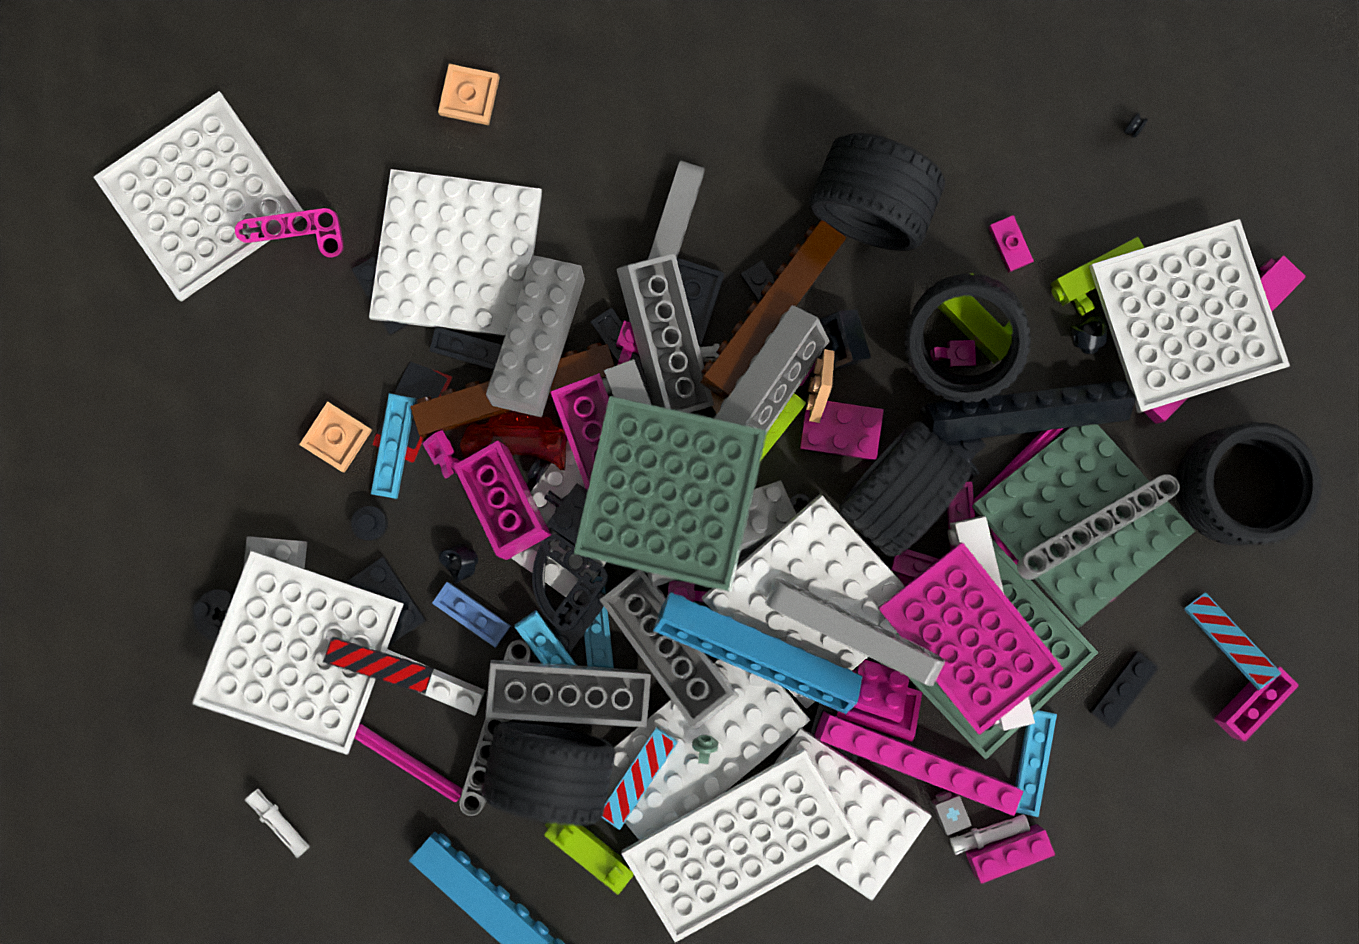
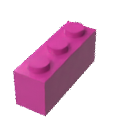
[1213,666,1299,742]
[965,824,1055,884]

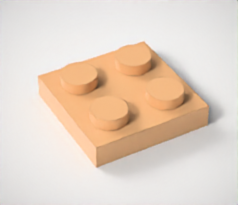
[438,64,499,125]
[806,349,834,423]
[299,402,372,473]

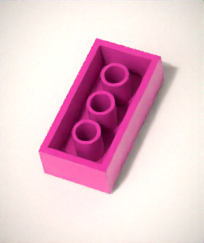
[551,373,609,491]
[454,441,551,560]

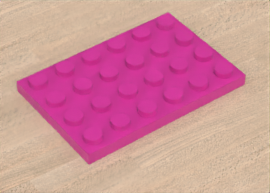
[878,542,1063,735]

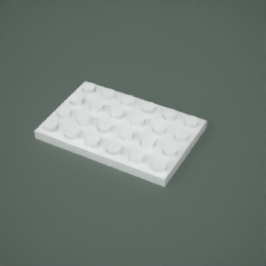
[774,728,932,900]

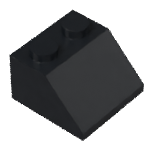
[813,309,871,376]

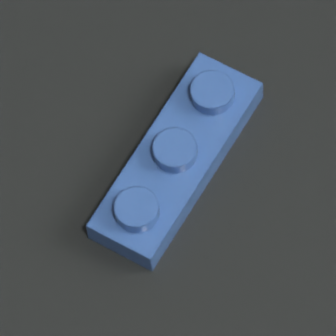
[432,582,511,647]

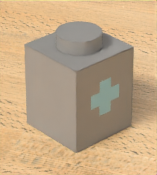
[931,790,972,835]

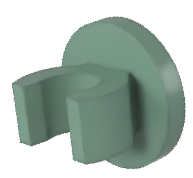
[692,734,719,764]

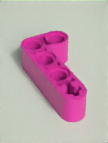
[235,208,344,257]

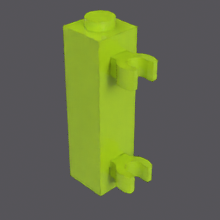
[1051,237,1144,316]
[938,273,1013,364]
[544,822,634,895]

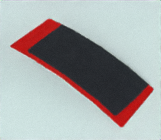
[373,361,452,463]

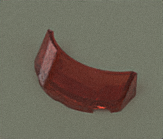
[460,412,567,471]

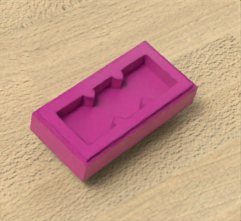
[989,215,1034,273]

